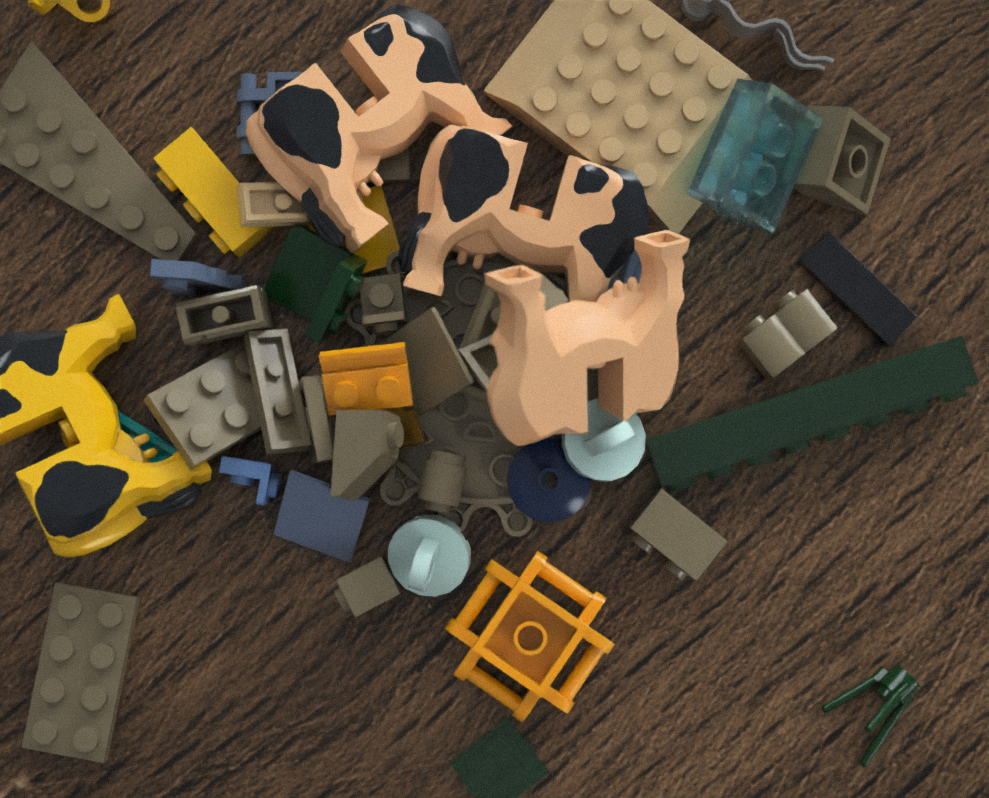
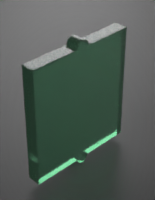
[450,716,549,798]

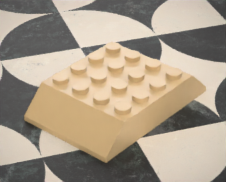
[483,0,774,234]

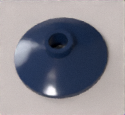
[507,439,591,522]

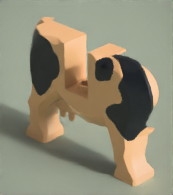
[246,4,512,253]
[398,125,649,302]

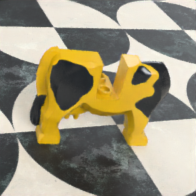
[0,294,212,558]

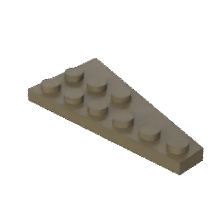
[0,40,198,261]

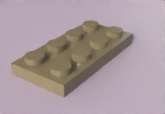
[22,582,140,763]

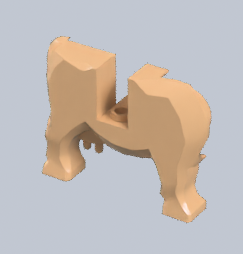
[485,230,690,446]

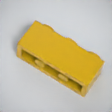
[153,127,276,258]

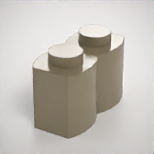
[737,289,837,381]

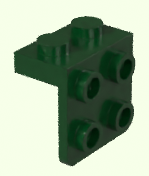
[264,224,368,343]

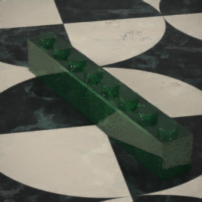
[645,336,979,493]

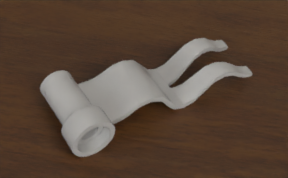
[681,0,834,72]

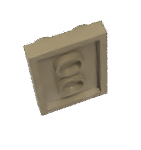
[144,343,261,470]

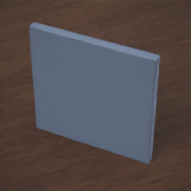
[273,470,370,563]

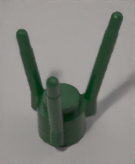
[822,665,921,767]

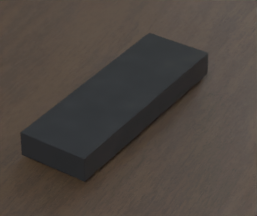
[798,231,918,347]

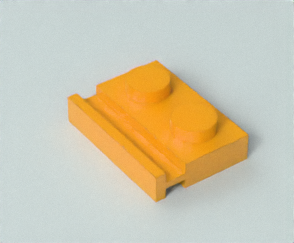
[319,342,413,416]

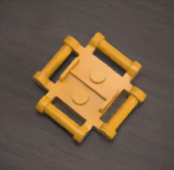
[445,550,615,722]

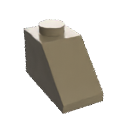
[331,410,404,501]

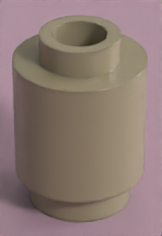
[417,450,467,514]

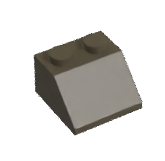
[784,105,891,215]

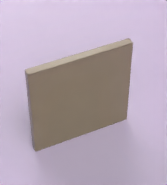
[380,307,474,416]

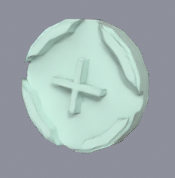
[562,398,646,482]
[388,514,471,597]

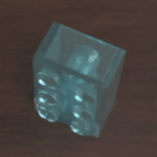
[687,78,823,233]

